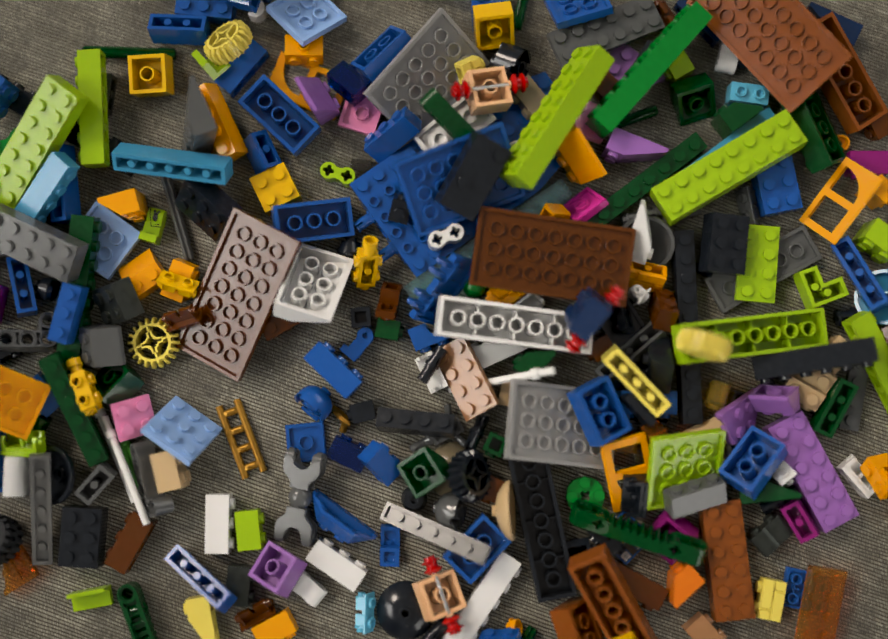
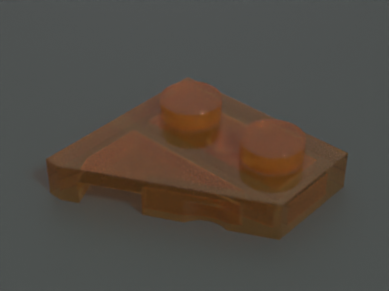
[2,544,40,596]

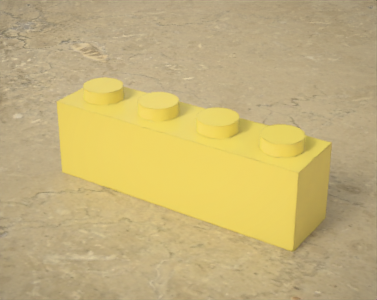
[600,344,672,418]

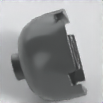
[433,492,467,532]

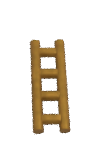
[215,398,267,480]

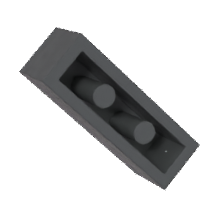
[663,473,727,519]

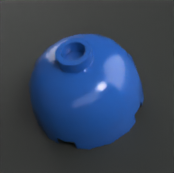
[294,385,333,423]

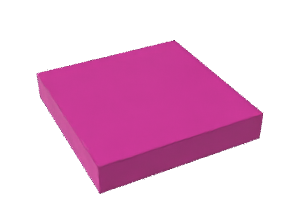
[563,187,609,222]

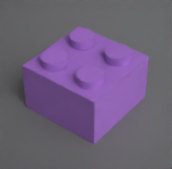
[248,541,308,598]

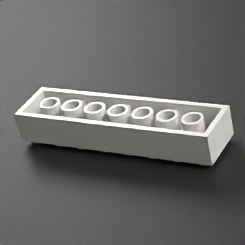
[433,295,593,355]

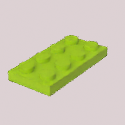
[734,224,780,304]

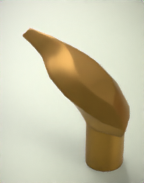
[332,405,351,433]

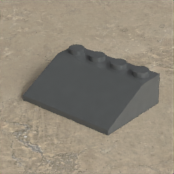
[181,74,218,154]

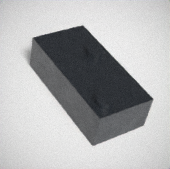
[434,130,512,222]

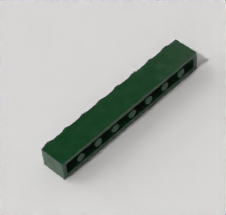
[586,132,708,225]
[56,214,102,369]

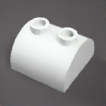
[2,456,30,497]

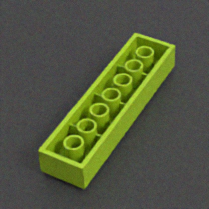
[499,45,615,189]
[0,75,90,209]
[649,109,808,226]
[671,307,829,365]

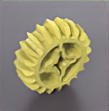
[203,19,253,66]
[127,317,180,369]
[676,328,732,362]

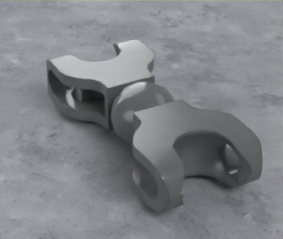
[274,447,327,548]

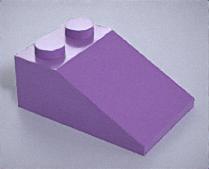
[294,76,341,126]
[601,127,669,164]

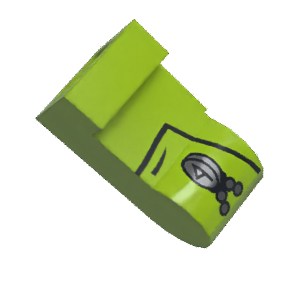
[138,207,167,246]

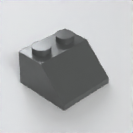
[78,323,126,368]

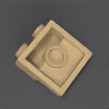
[783,371,837,412]

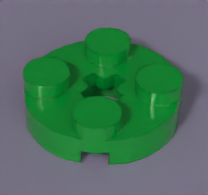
[566,476,605,509]

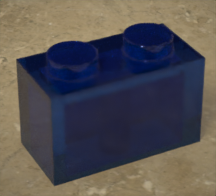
[327,60,371,107]
[326,433,368,474]

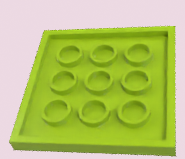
[647,428,726,511]

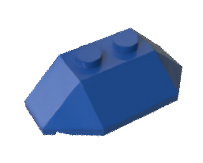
[312,488,378,544]

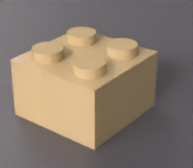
[150,451,192,494]

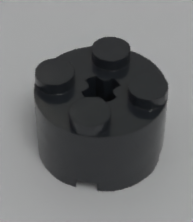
[489,42,531,81]

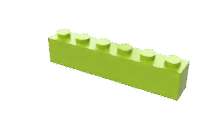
[74,49,110,168]
[841,311,888,414]

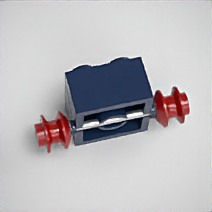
[564,285,626,354]

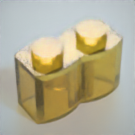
[703,380,731,411]

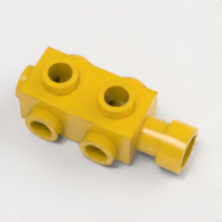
[351,235,382,290]
[65,357,103,416]

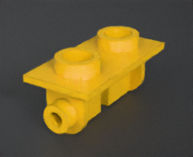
[156,270,200,299]

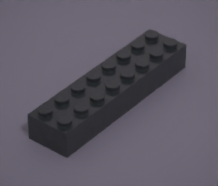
[507,459,577,603]

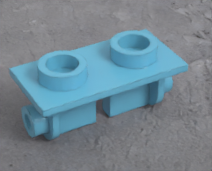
[355,592,376,634]

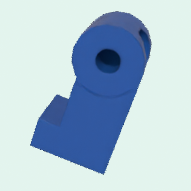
[339,327,374,362]

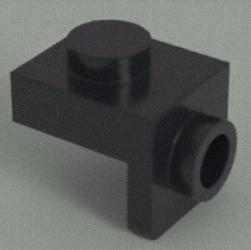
[388,192,410,225]
[566,537,594,558]

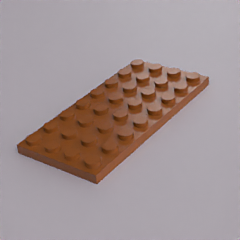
[686,0,853,113]

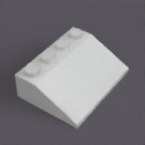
[273,243,353,323]

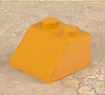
[96,188,148,223]
[118,248,165,301]

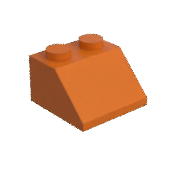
[666,561,706,609]

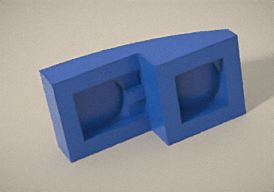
[380,524,400,567]

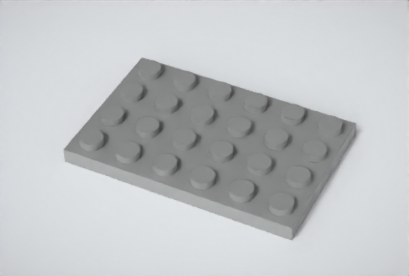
[362,8,490,142]
[504,379,615,470]

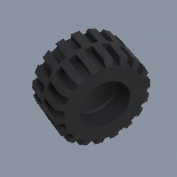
[0,514,24,565]

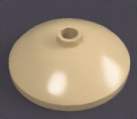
[492,480,516,540]

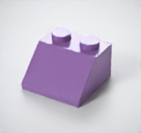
[749,384,800,416]

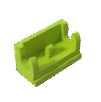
[0,430,47,457]

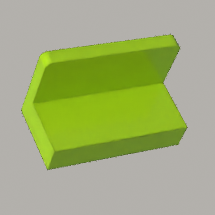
[191,49,231,80]
[66,584,114,612]

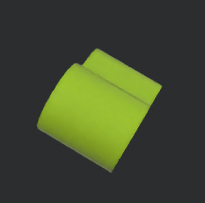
[320,162,357,187]

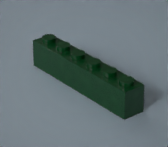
[38,351,110,467]

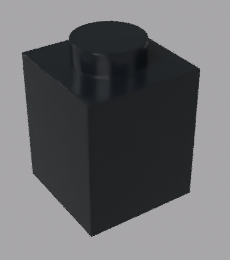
[350,306,373,329]
[347,400,377,424]

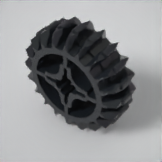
[447,449,492,503]

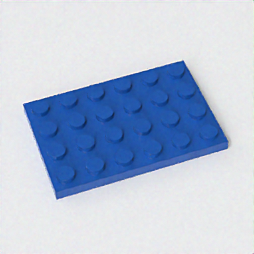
[392,122,526,238]

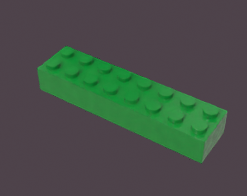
[585,1,713,139]

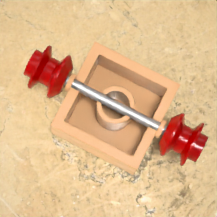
[451,66,529,116]
[412,555,467,635]

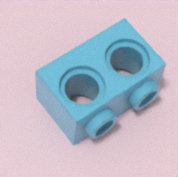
[724,81,769,109]

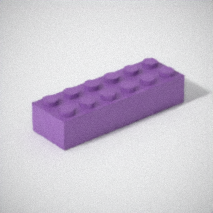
[762,410,860,533]

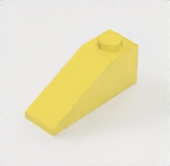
[183,595,220,639]

